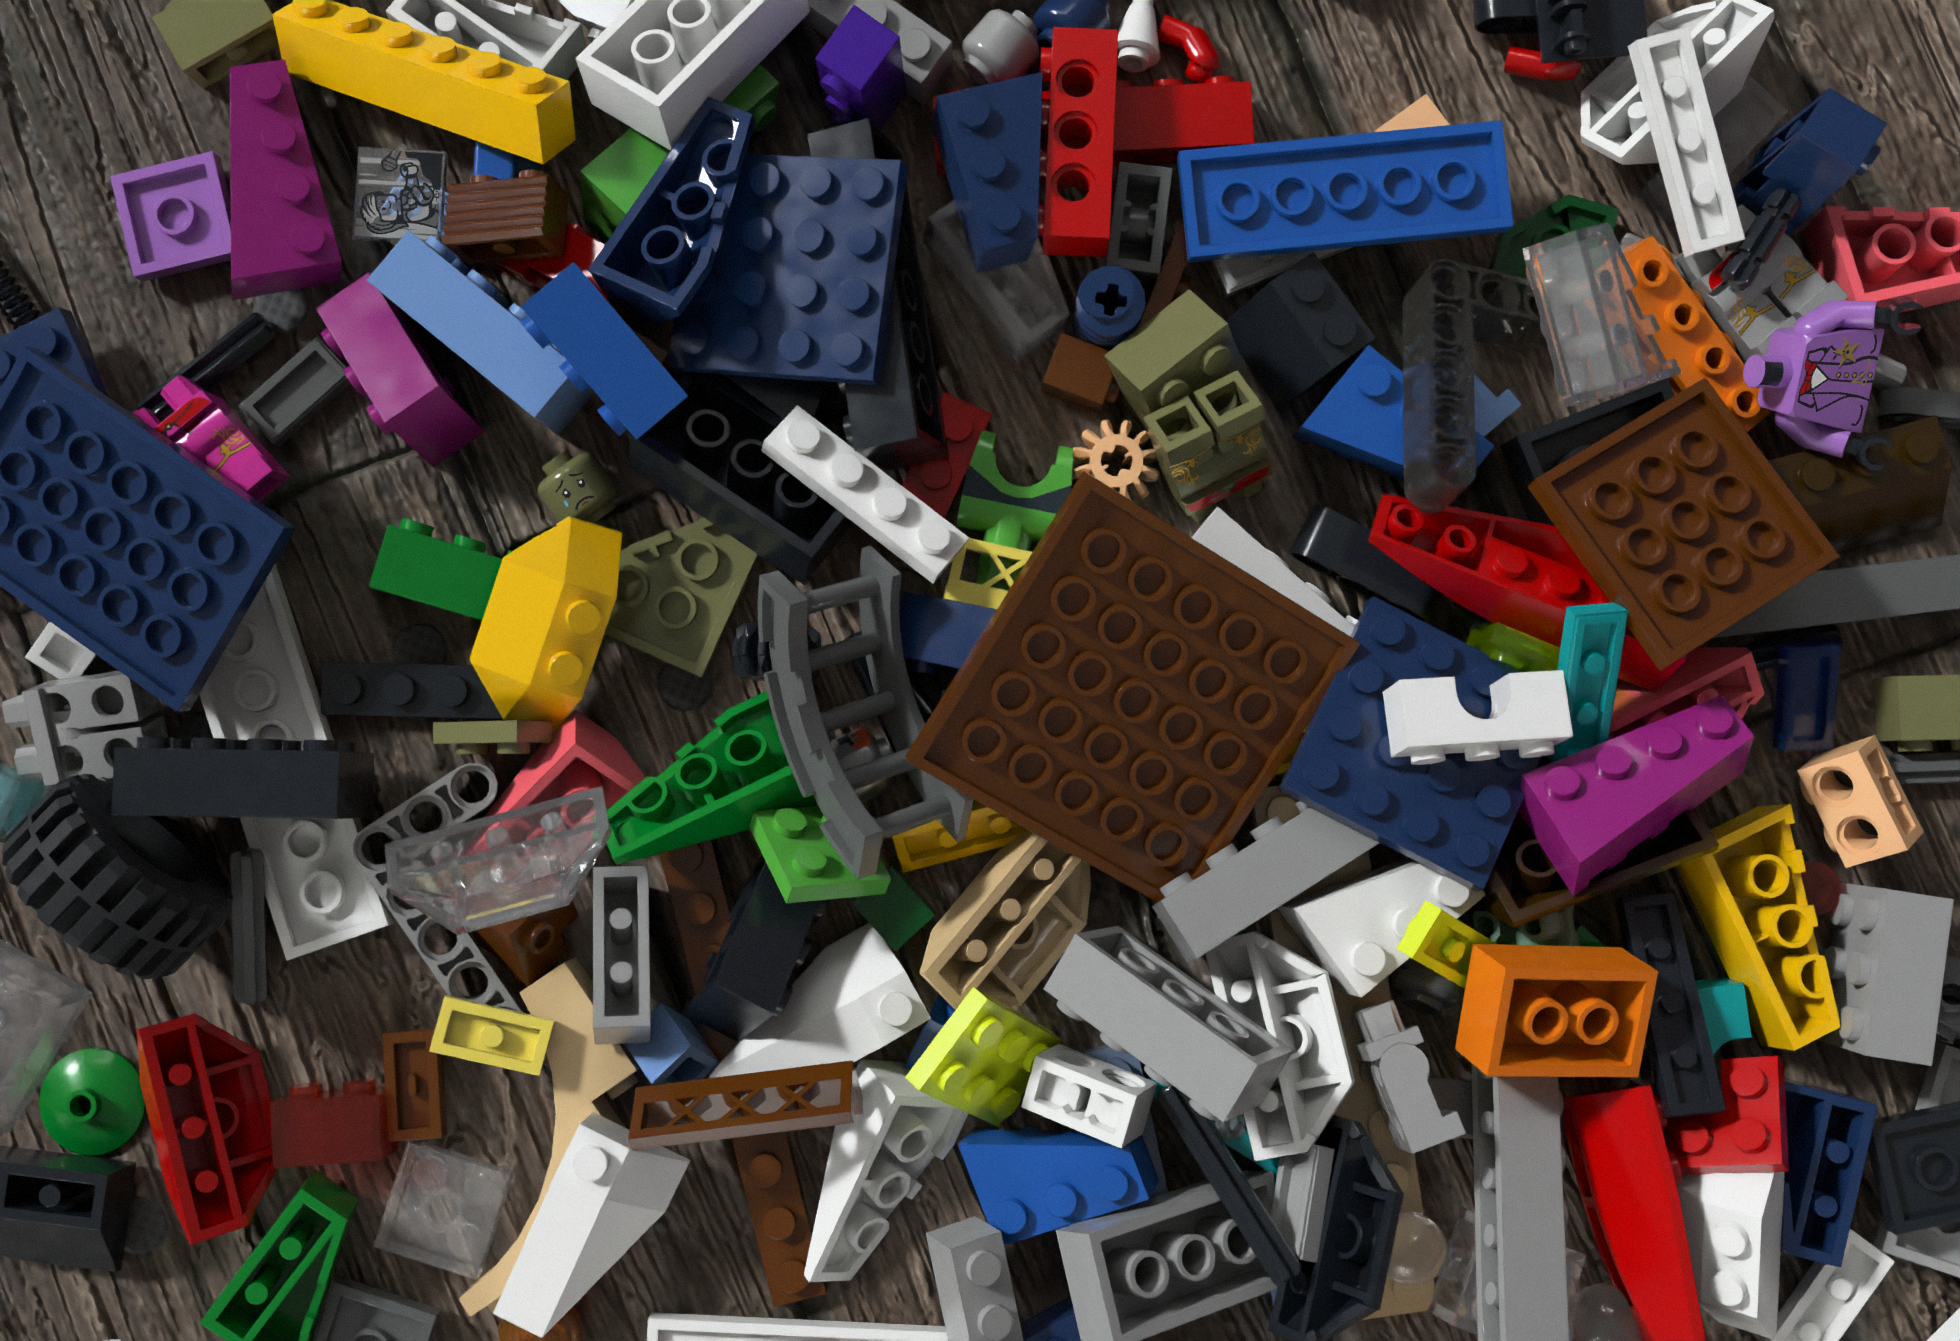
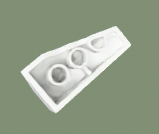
[709,922,931,1078]
[804,1059,969,1282]

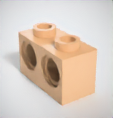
[1798,735,1924,868]

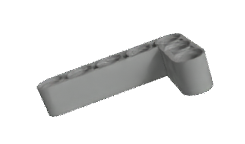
[353,763,524,1013]

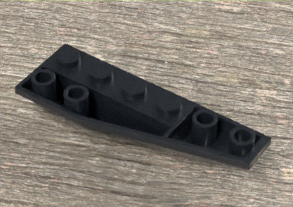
[0,1145,137,1272]

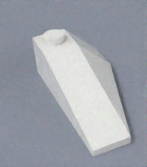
[493,1112,691,1338]

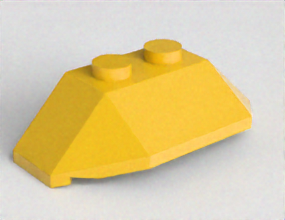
[469,516,622,732]

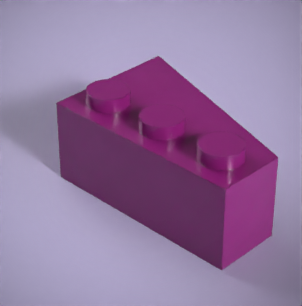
[316,272,485,467]

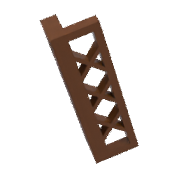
[628,1060,863,1150]

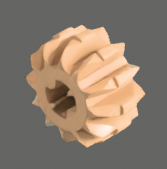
[1072,420,1159,500]

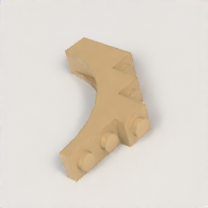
[459,957,640,1317]

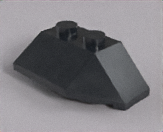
[1268,1115,1404,1341]

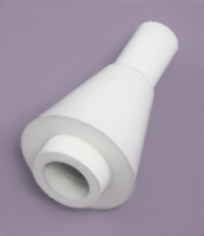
[1117,0,1160,72]

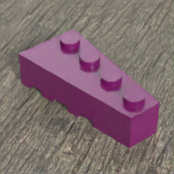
[1518,695,1754,897]

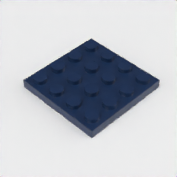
[668,154,908,385]
[1278,596,1541,892]

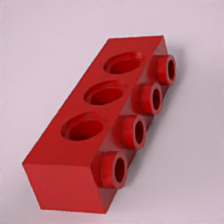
[1037,27,1118,257]

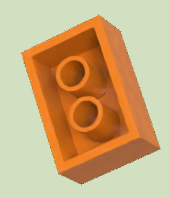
[1455,944,1658,1077]

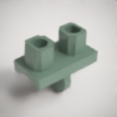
[1473,902,1580,946]

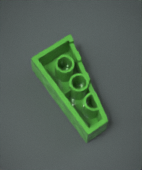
[580,64,780,241]

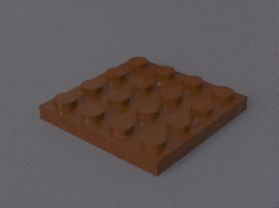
[1527,378,1840,671]

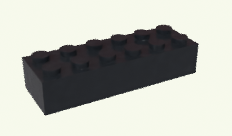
[806,118,949,470]

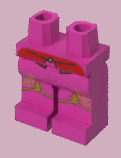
[132,375,291,502]

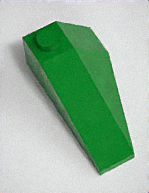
[597,691,817,865]

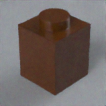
[1041,333,1120,414]

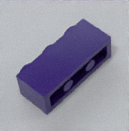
[815,5,906,130]

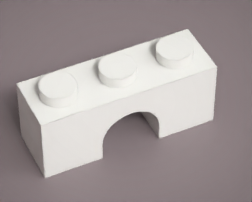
[1383,670,1573,765]

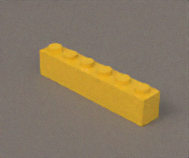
[272,0,576,165]

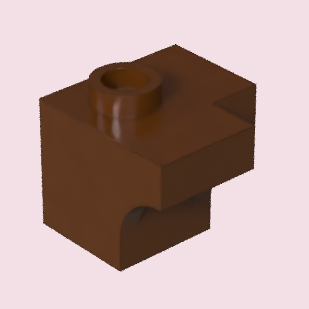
[463,873,578,986]

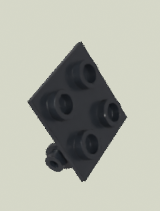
[1535,0,1647,64]

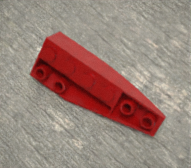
[1368,494,1688,692]
[1563,1085,1707,1341]

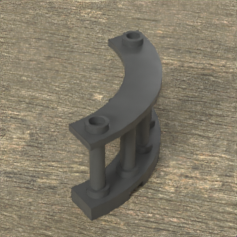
[758,545,974,880]

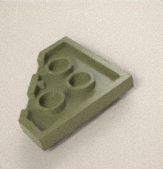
[604,517,760,678]

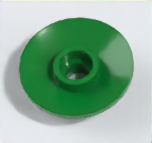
[39,1047,147,1155]

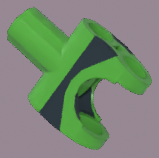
[956,430,1073,591]

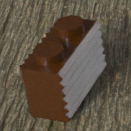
[442,169,569,265]

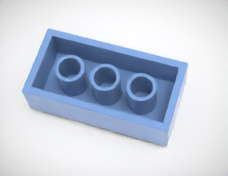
[367,230,595,436]

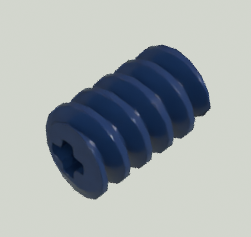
[1072,266,1145,351]

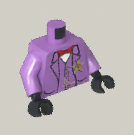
[1743,296,1923,470]

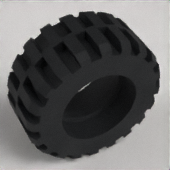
[2,774,233,979]

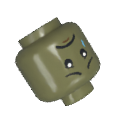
[537,450,618,523]

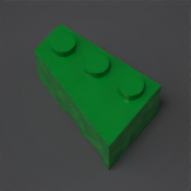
[368,518,512,620]
[200,1169,359,1341]

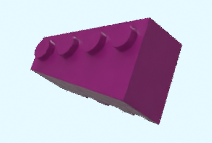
[230,60,342,301]

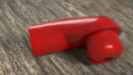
[1158,14,1220,83]
[1504,46,1582,81]

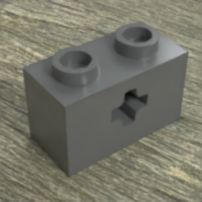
[1104,161,1173,289]

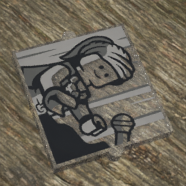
[352,144,448,246]

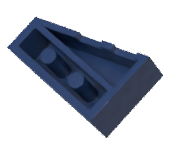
[931,72,1043,273]
[1732,88,1887,236]
[899,592,997,677]
[1781,1078,1878,1268]

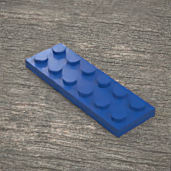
[1177,120,1514,263]

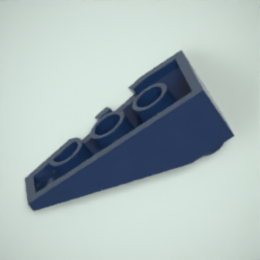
[588,97,755,325]

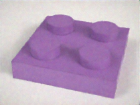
[110,151,231,282]

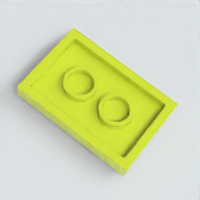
[905,987,1062,1127]

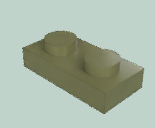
[433,720,553,755]

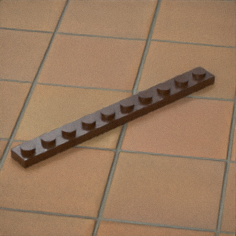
[660,839,828,1307]

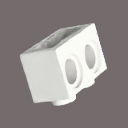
[1021,1044,1157,1149]

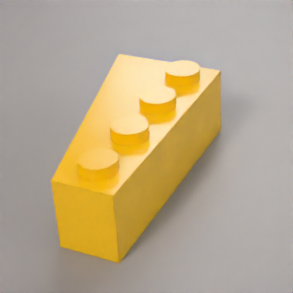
[1676,804,1841,1051]

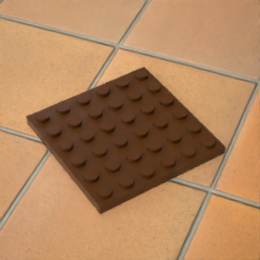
[906,471,1361,902]

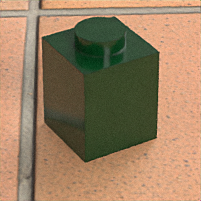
[852,865,937,952]

